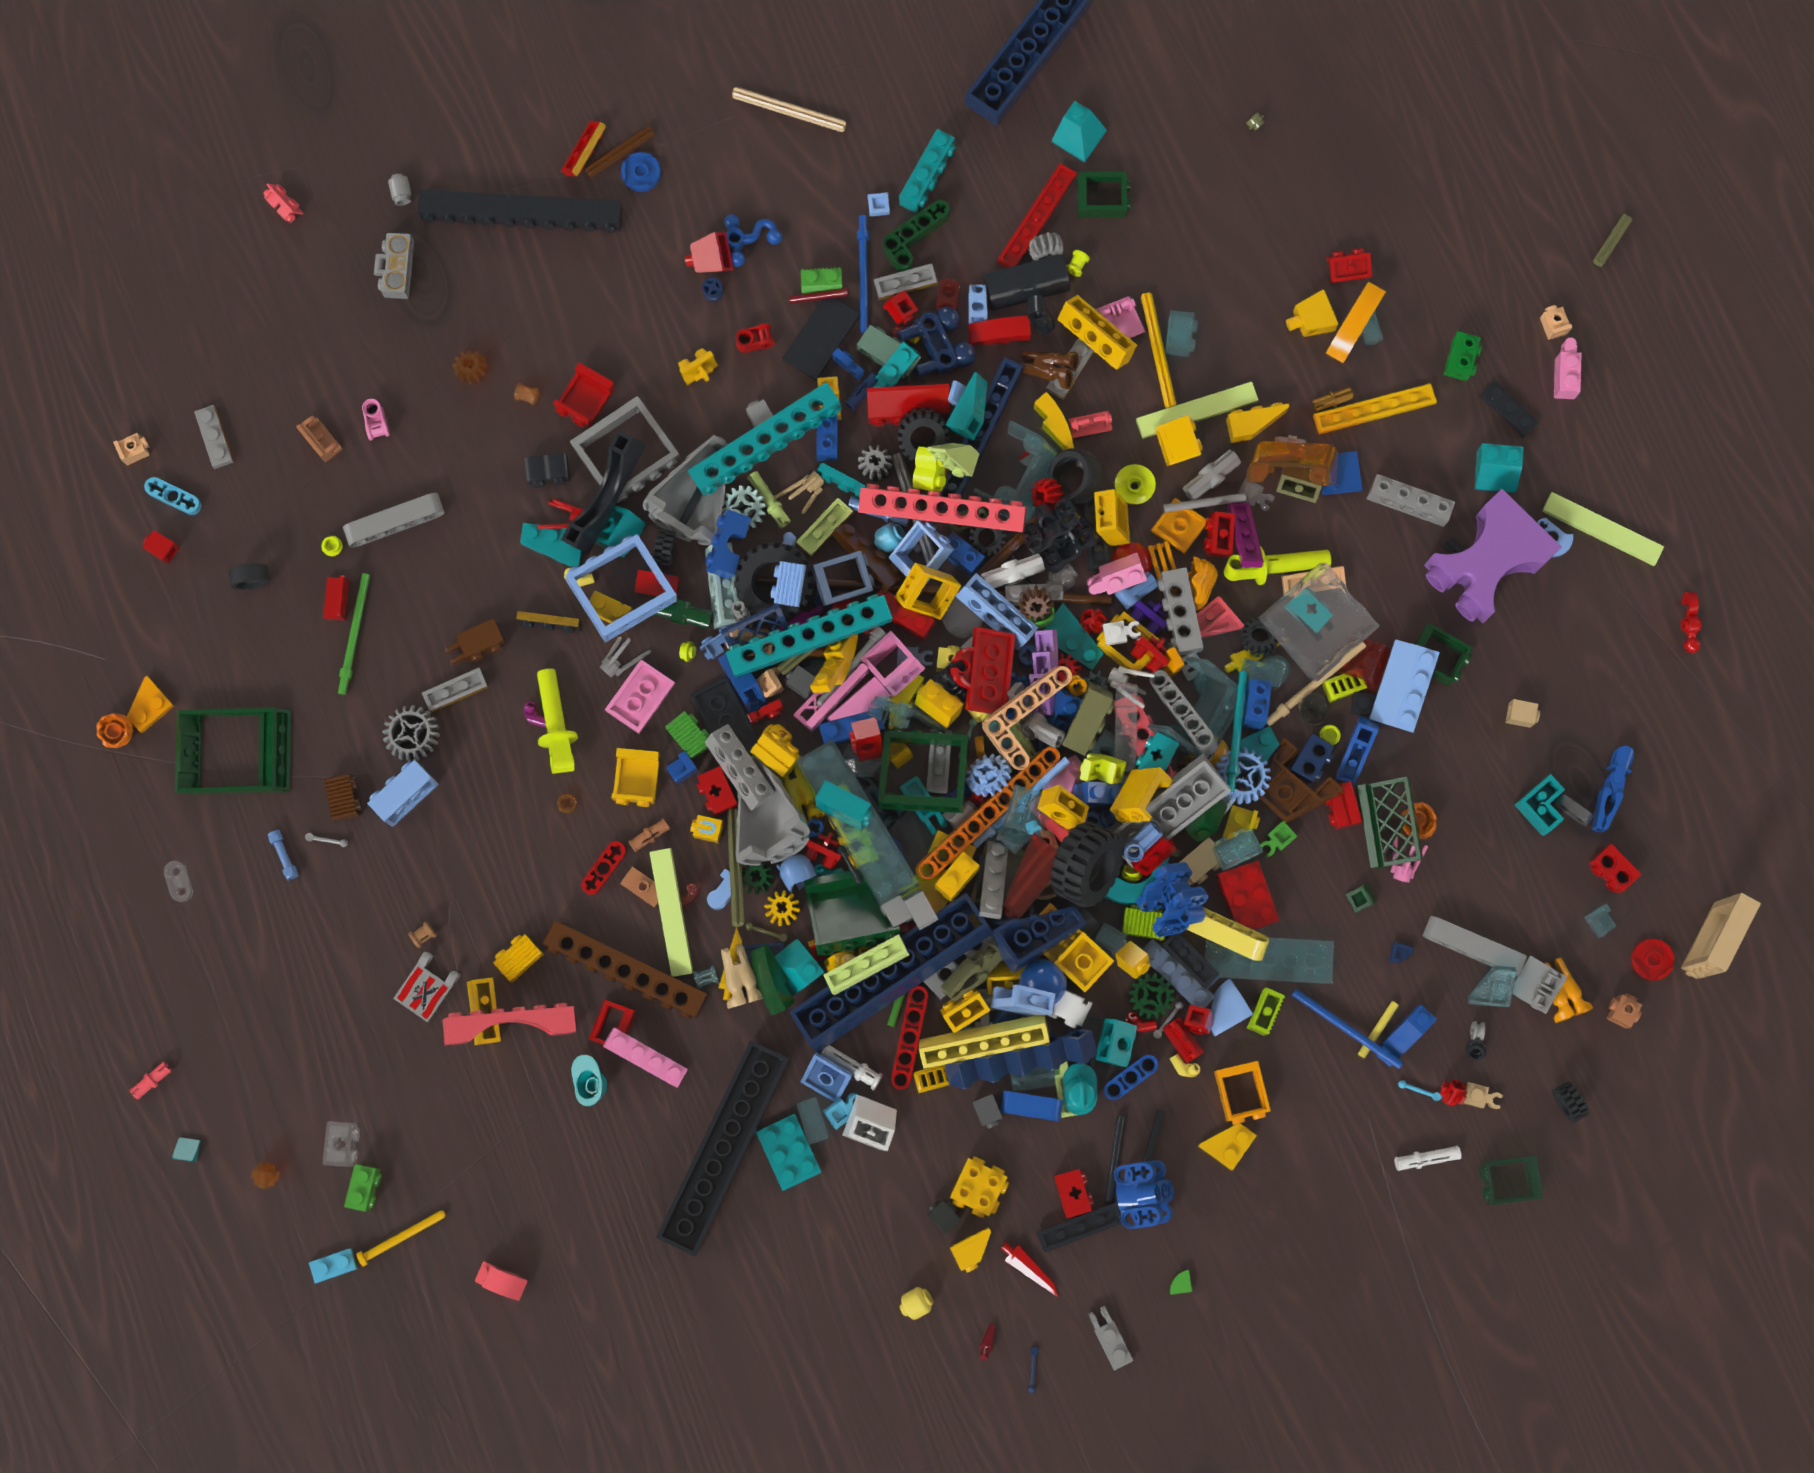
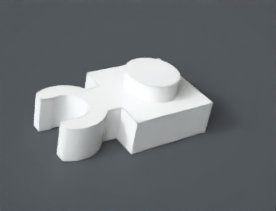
[1102,621,1141,646]

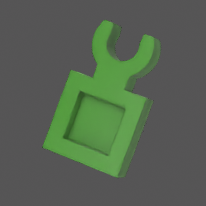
[1258,821,1297,858]

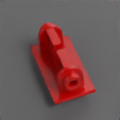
[1162,1017,1203,1064]

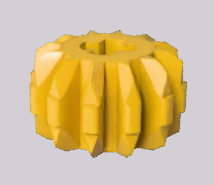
[764,890,800,927]

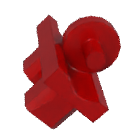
[1131,636,1170,673]
[804,832,843,869]

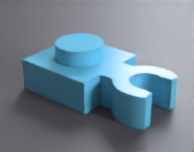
[823,1093,857,1129]

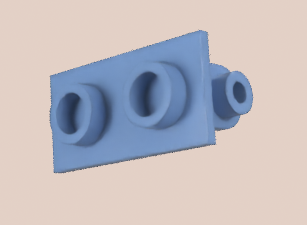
[700,625,730,660]

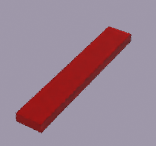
[997,163,1077,268]

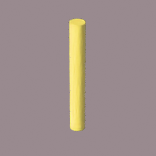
[1358,1001,1399,1059]

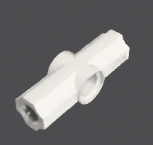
[981,553,1045,589]

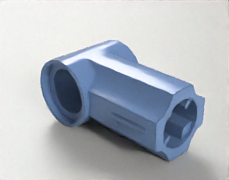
[1115,572,1158,611]
[1124,821,1163,862]

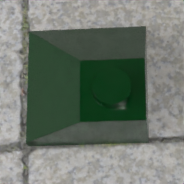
[1184,799,1227,843]

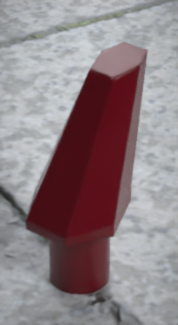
[979,1324,995,1361]

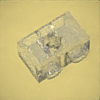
[322,1121,360,1167]

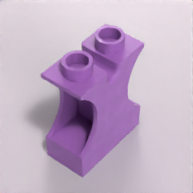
[1424,489,1562,623]

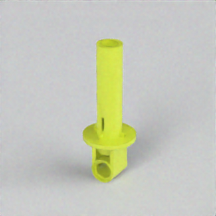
[1224,546,1331,585]
[537,669,578,774]

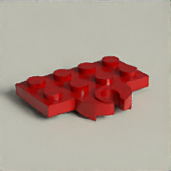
[950,627,1015,716]

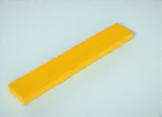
[1313,383,1437,435]

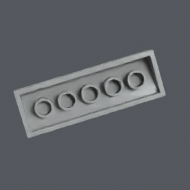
[1107,754,1231,868]

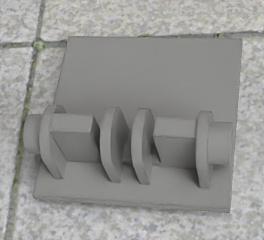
[1510,955,1567,1014]

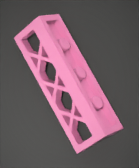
[794,663,869,732]

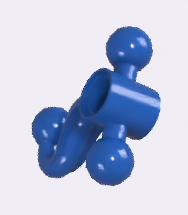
[724,214,782,267]

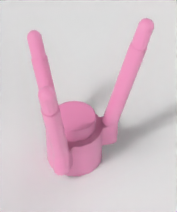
[1391,836,1428,883]

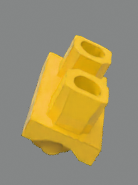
[679,348,718,385]

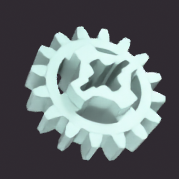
[722,485,767,530]

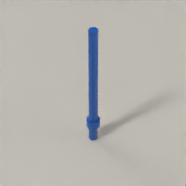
[857,215,869,334]
[1291,989,1404,1069]

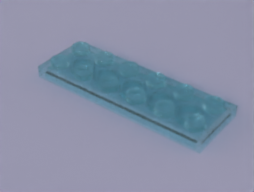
[1205,938,1334,984]

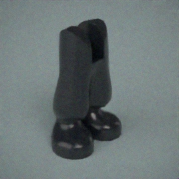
[850,771,909,832]

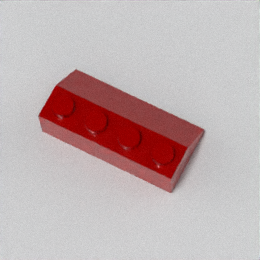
[867,384,950,426]

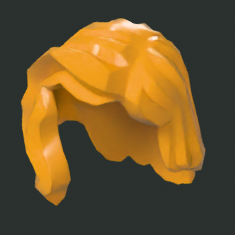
[1172,556,1218,611]

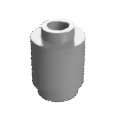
[388,174,412,206]

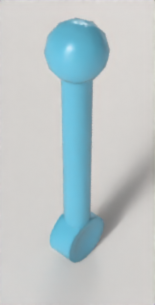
[1398,1080,1441,1101]

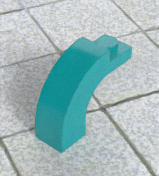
[1104,857,1170,905]

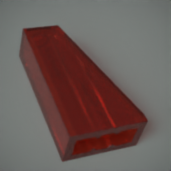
[1002,833,1057,920]

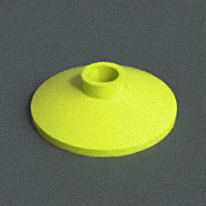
[1115,464,1156,505]

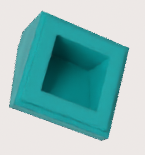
[172,1137,201,1162]

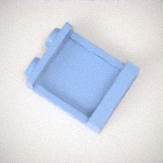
[991,985,1055,1016]

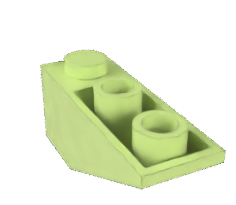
[927,443,980,477]

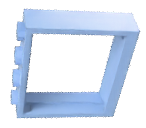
[565,534,677,643]

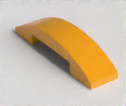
[1326,282,1386,363]

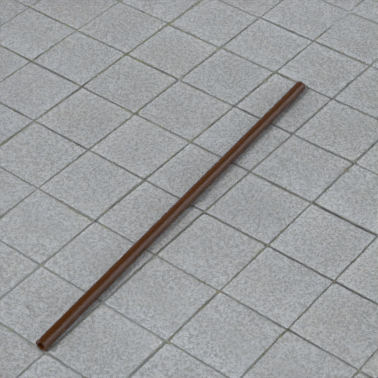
[755,574,1111,605]

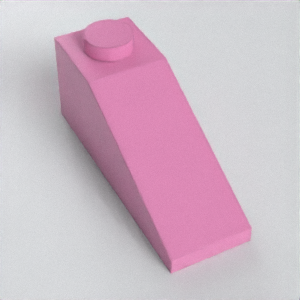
[826,677,891,721]

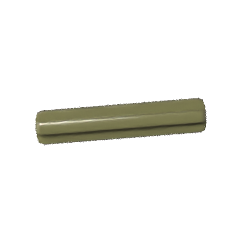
[1593,214,1632,267]

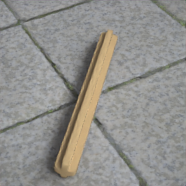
[732,87,846,132]

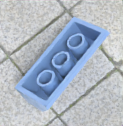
[1369,640,1440,732]

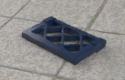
[721,604,788,657]

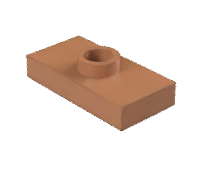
[620,867,658,908]

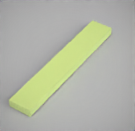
[1136,382,1258,439]
[1542,492,1664,566]
[650,848,694,977]

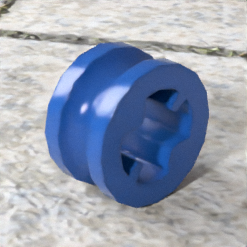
[806,819,825,839]

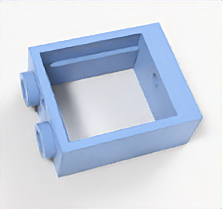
[888,520,954,585]

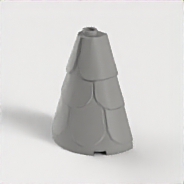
[643,435,729,545]
[735,755,810,866]

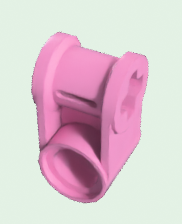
[362,399,390,441]

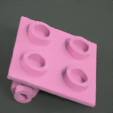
[1095,296,1145,338]

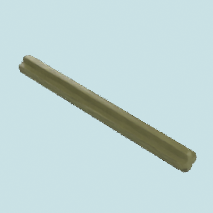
[727,808,744,927]

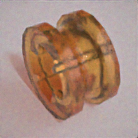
[557,794,577,814]

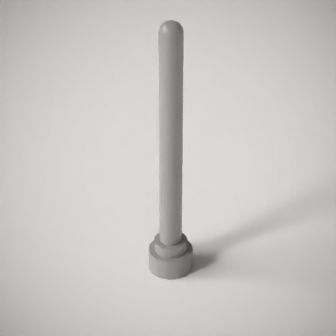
[817,627,886,707]

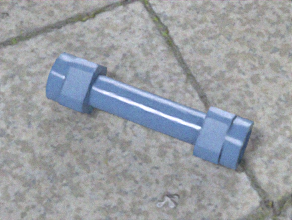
[268,830,299,880]

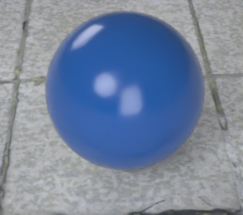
[1019,959,1067,1005]

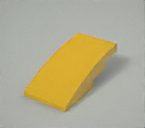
[1039,903,1114,992]

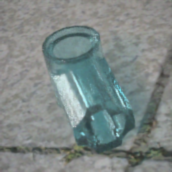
[1362,310,1383,346]

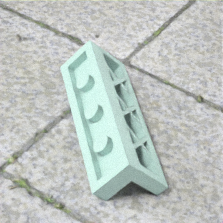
[705,543,738,630]

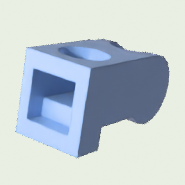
[969,285,987,324]
[707,869,731,910]

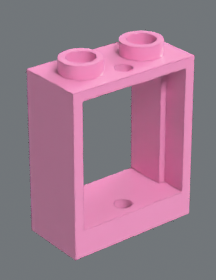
[861,631,925,697]

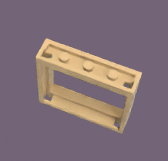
[1681,893,1761,979]

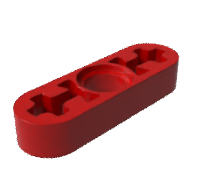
[581,841,626,895]

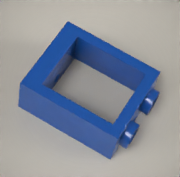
[1242,679,1272,731]

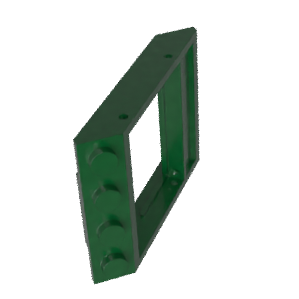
[175,708,291,795]

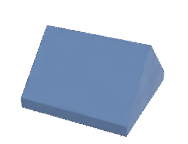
[801,1052,853,1102]

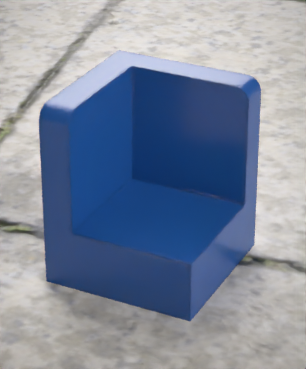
[666,751,698,785]

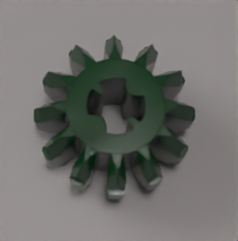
[742,861,775,896]

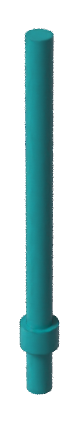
[1226,671,1248,792]

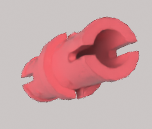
[129,1061,172,1100]

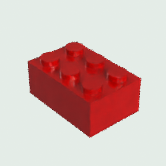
[1216,861,1280,930]

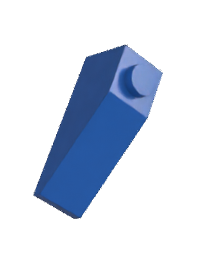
[1335,715,1379,786]
[1375,1005,1437,1067]

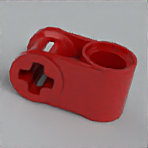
[736,323,776,353]

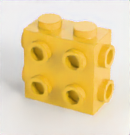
[950,1156,1009,1218]

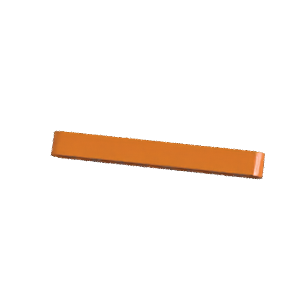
[915,747,1060,879]

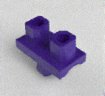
[1131,601,1167,635]

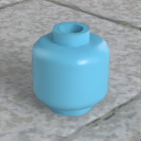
[874,522,905,553]

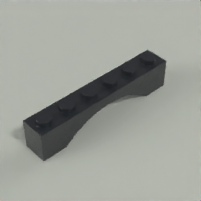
[561,430,646,555]

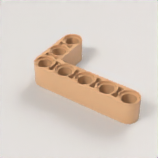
[982,666,1072,770]

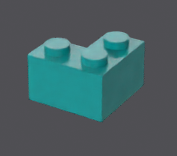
[1514,774,1565,836]

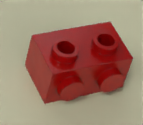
[1204,512,1235,558]

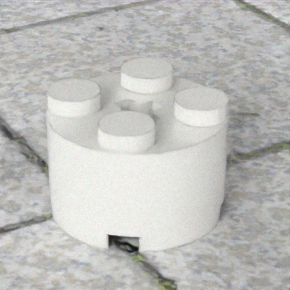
[1048,989,1093,1028]

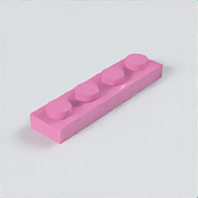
[603,1028,688,1088]

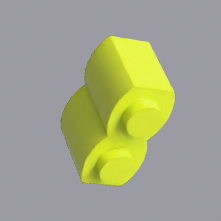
[913,447,946,492]

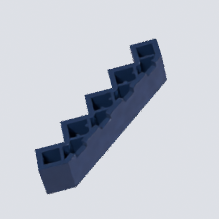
[944,1028,1097,1089]

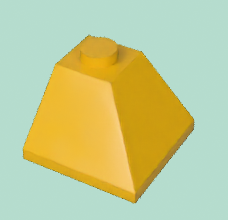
[950,1227,991,1273]

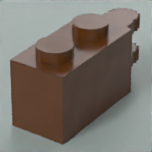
[444,619,507,665]

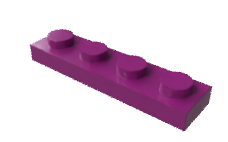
[1228,502,1264,568]

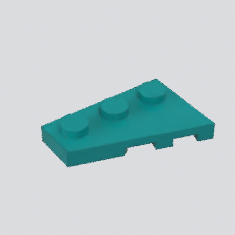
[520,523,582,568]
[1045,603,1104,672]

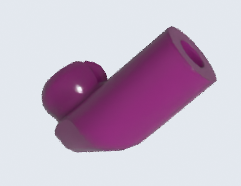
[523,701,546,728]

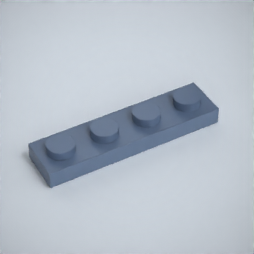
[1142,939,1215,1008]

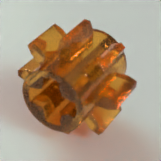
[251,1162,280,1189]

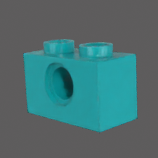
[1095,1018,1137,1068]

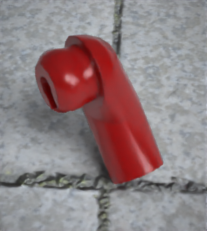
[1126,1012,1157,1033]

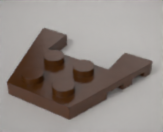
[1258,737,1344,823]

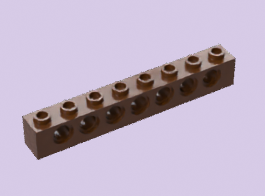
[543,921,708,1020]

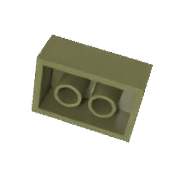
[1062,683,1115,756]

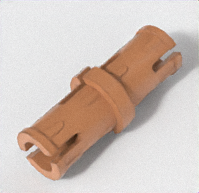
[628,818,670,853]

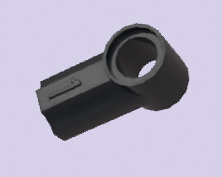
[1028,295,1055,335]

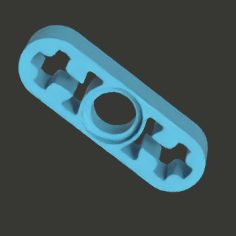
[144,477,202,515]

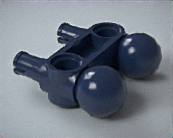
[898,306,976,378]

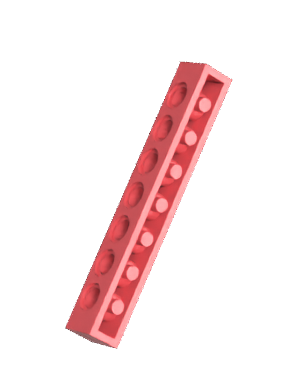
[858,484,1027,532]

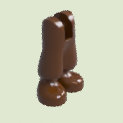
[1019,351,1079,389]

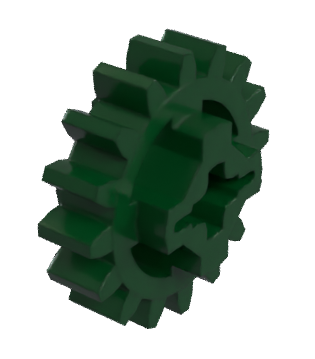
[1128,973,1175,1019]

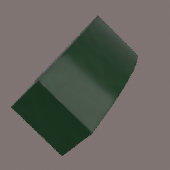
[750,944,795,1015]

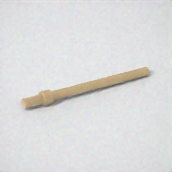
[1267,641,1366,726]

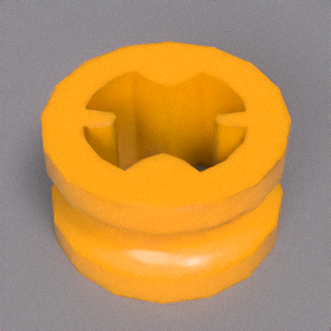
[1066,675,1087,696]

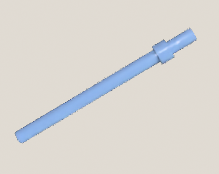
[972,757,1071,848]

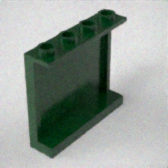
[804,863,901,956]

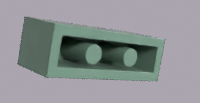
[857,325,921,382]

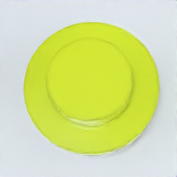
[321,536,343,557]
[679,641,696,662]
[1319,725,1341,745]
[1122,864,1143,883]

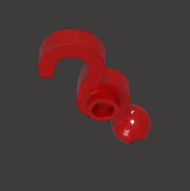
[1681,592,1702,654]

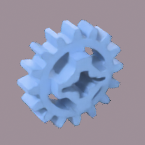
[966,754,1012,797]

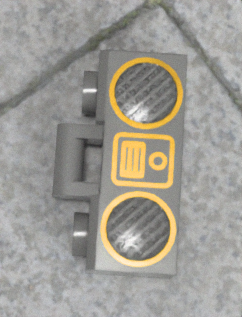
[374,233,414,299]

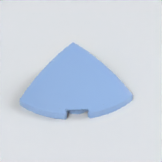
[1211,979,1253,1037]

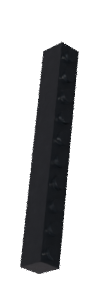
[417,189,623,233]

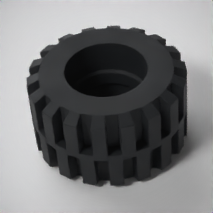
[897,407,949,461]

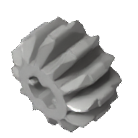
[1029,232,1063,261]
[858,445,892,480]

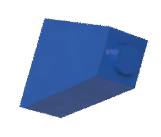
[717,653,768,714]

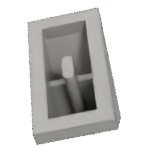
[902,889,938,930]

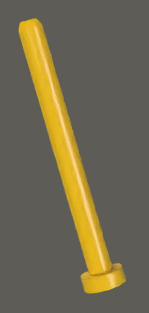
[356,1210,446,1267]

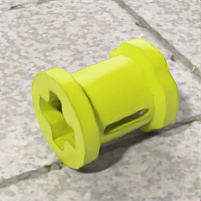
[1066,250,1090,277]

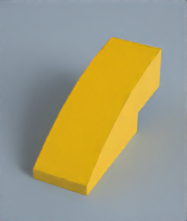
[1034,392,1074,450]

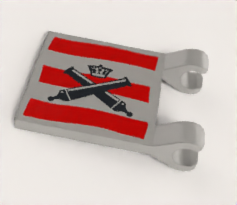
[393,952,461,1022]

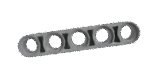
[343,493,445,548]
[1150,670,1218,755]
[1422,916,1527,977]

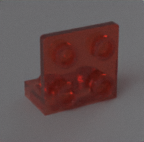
[1336,636,1391,692]

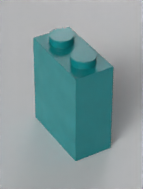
[815,780,873,831]

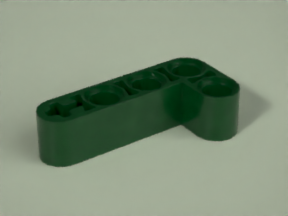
[883,200,950,272]

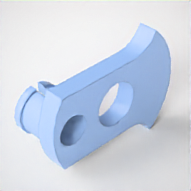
[1537,518,1573,557]

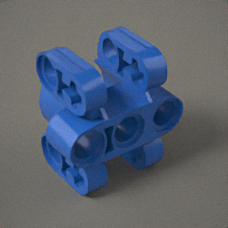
[1136,862,1209,937]
[1114,1160,1174,1229]

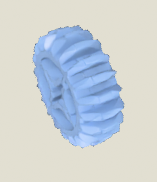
[1216,747,1271,804]

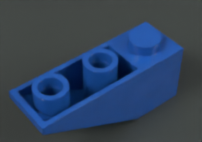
[1038,688,1082,754]

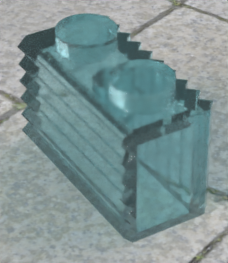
[1165,310,1198,357]
[1212,828,1263,871]

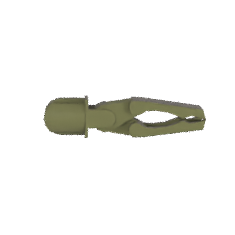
[940,939,1005,1001]

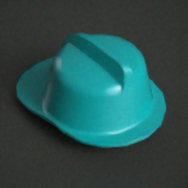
[571,1055,607,1106]
[1063,1063,1097,1115]

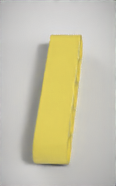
[1187,907,1269,961]

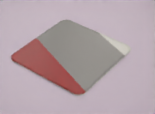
[1019,448,1040,469]

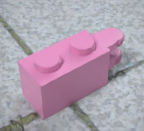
[1554,338,1581,399]
[1087,553,1147,595]

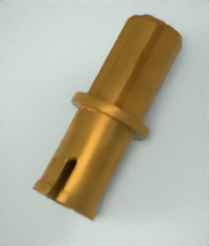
[1312,387,1354,412]

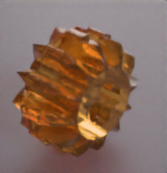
[452,349,488,385]

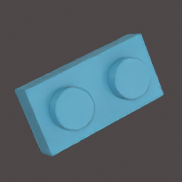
[309,1248,358,1283]

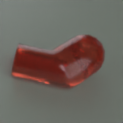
[680,883,700,908]

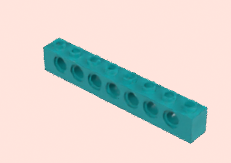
[687,382,843,497]
[726,594,893,678]

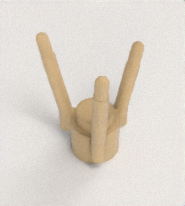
[774,471,824,514]

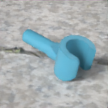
[1026,820,1043,842]

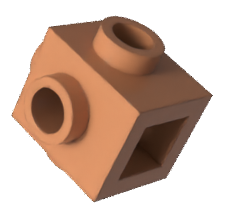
[1606,994,1642,1029]

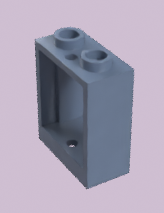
[811,551,875,606]

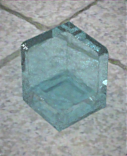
[1584,904,1616,938]

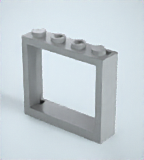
[570,396,681,503]

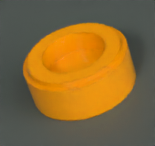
[975,736,986,757]

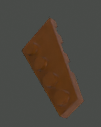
[832,522,905,593]

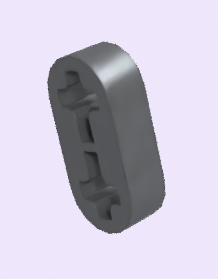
[1554,794,1593,826]

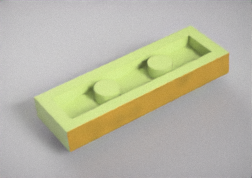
[796,498,853,557]

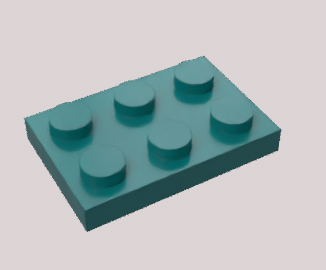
[756,1114,822,1191]

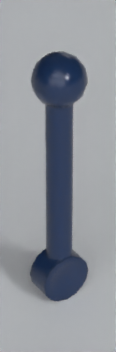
[1028,1347,1039,1394]

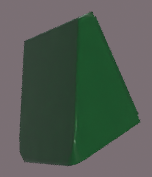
[1346,883,1377,913]

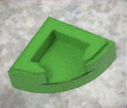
[1170,1270,1192,1295]

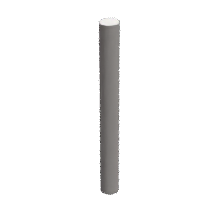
[1163,493,1246,513]

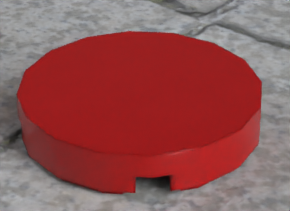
[1631,939,1675,981]

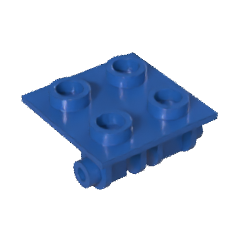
[1316,451,1363,495]

